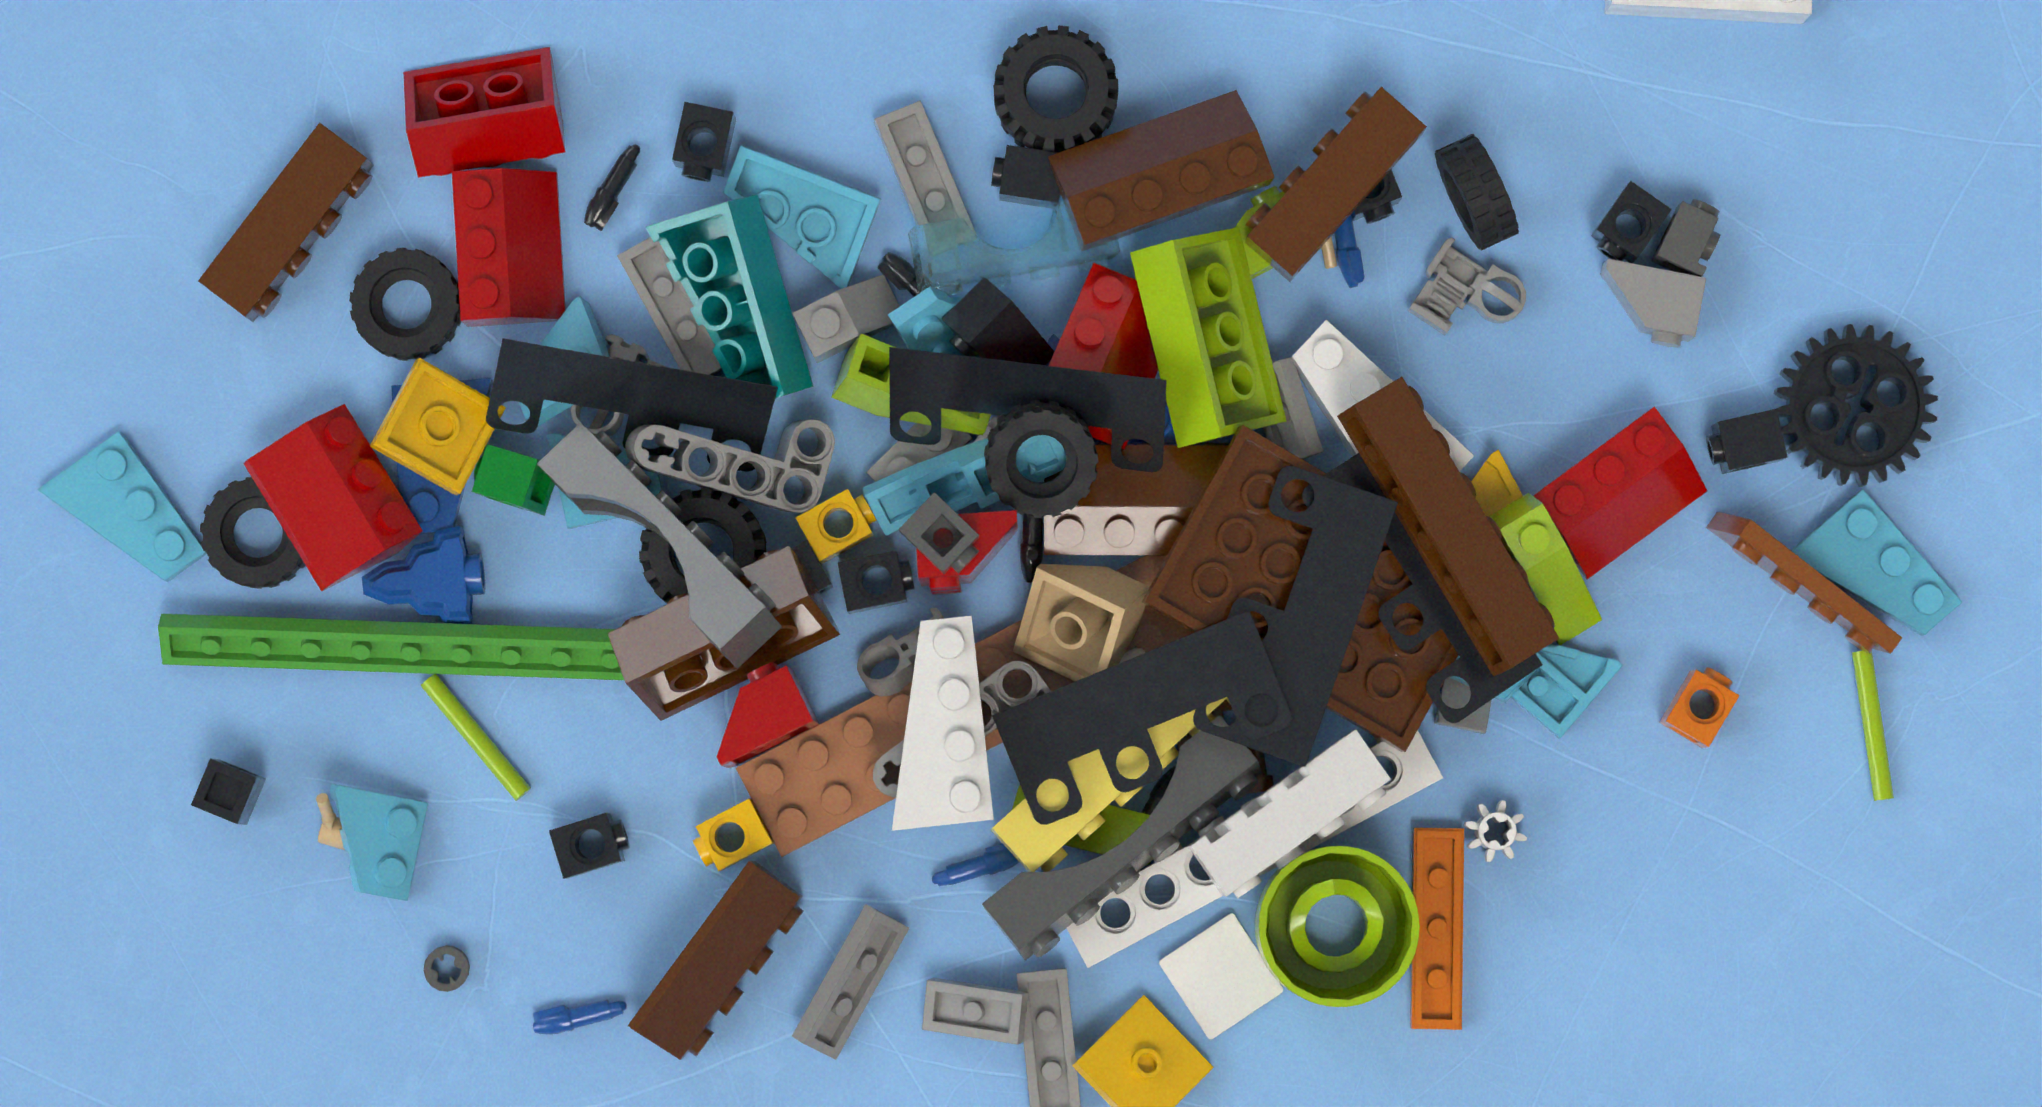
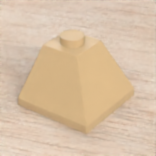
[1013,564,1149,681]

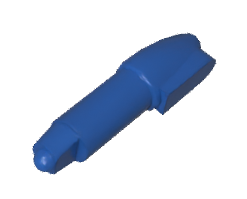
[1335,215,1365,288]
[932,843,1019,886]
[533,999,627,1035]

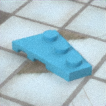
[723,145,881,289]
[37,431,207,582]
[1791,489,1962,636]

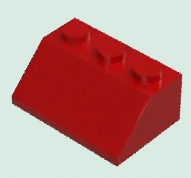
[403,47,566,178]
[452,168,566,327]
[1049,262,1159,450]
[243,404,423,591]
[1533,406,1707,580]
[916,510,1018,595]
[716,662,819,769]

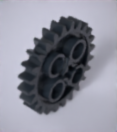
[1774,324,1938,487]

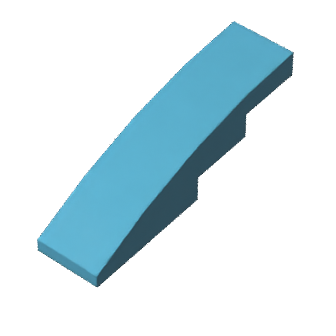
[862,435,1066,536]

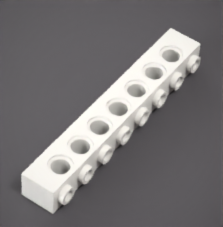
[1066,730,1443,968]

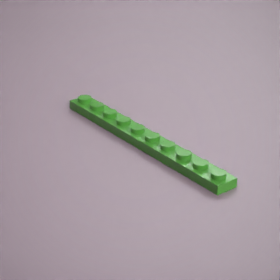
[158,614,624,680]

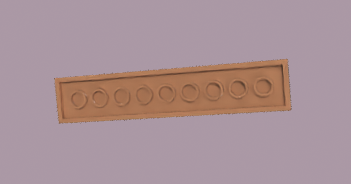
[736,555,1194,857]

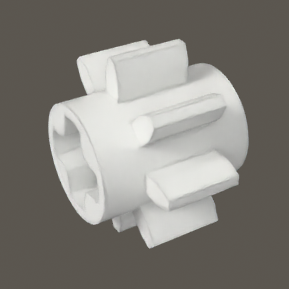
[1464,801,1527,862]

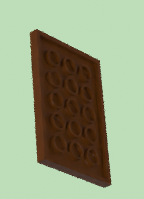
[1142,425,1458,752]

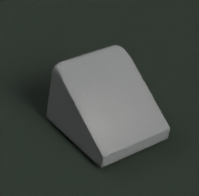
[1434,677,1491,734]

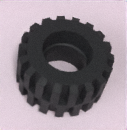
[993,25,1119,153]
[639,488,767,603]

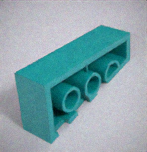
[646,195,814,398]

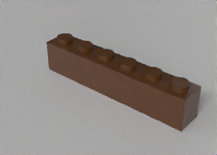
[1337,377,1560,676]

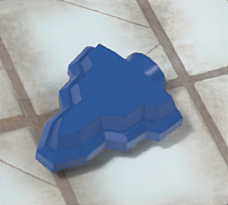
[362,526,486,624]

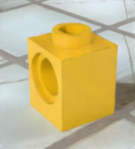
[795,489,877,564]
[693,798,774,871]

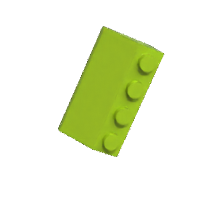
[1130,227,1287,448]

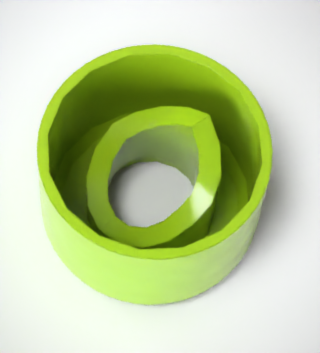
[1255,846,1420,1007]

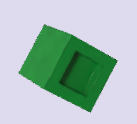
[471,444,555,516]

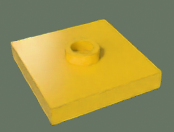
[370,358,506,495]
[1072,995,1214,1107]

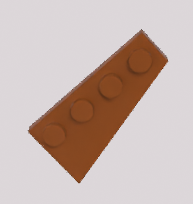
[1706,512,1902,654]

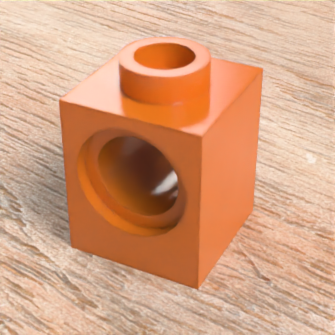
[1659,667,1740,748]

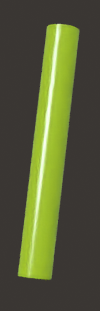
[1852,651,1894,801]
[421,674,531,801]

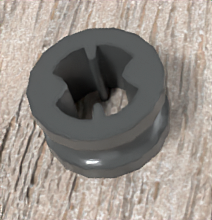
[423,945,470,992]

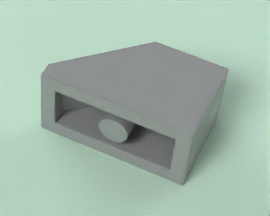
[1600,259,1706,348]
[792,274,900,363]

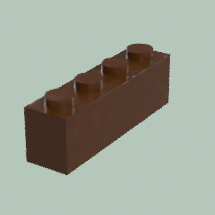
[1245,87,1427,282]
[198,122,374,322]

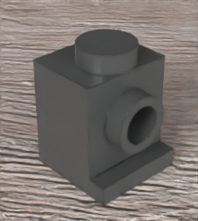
[1651,199,1721,277]
[899,492,980,574]

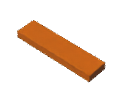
[1410,828,1464,1030]

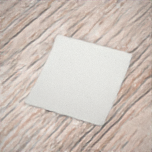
[1159,913,1283,1040]

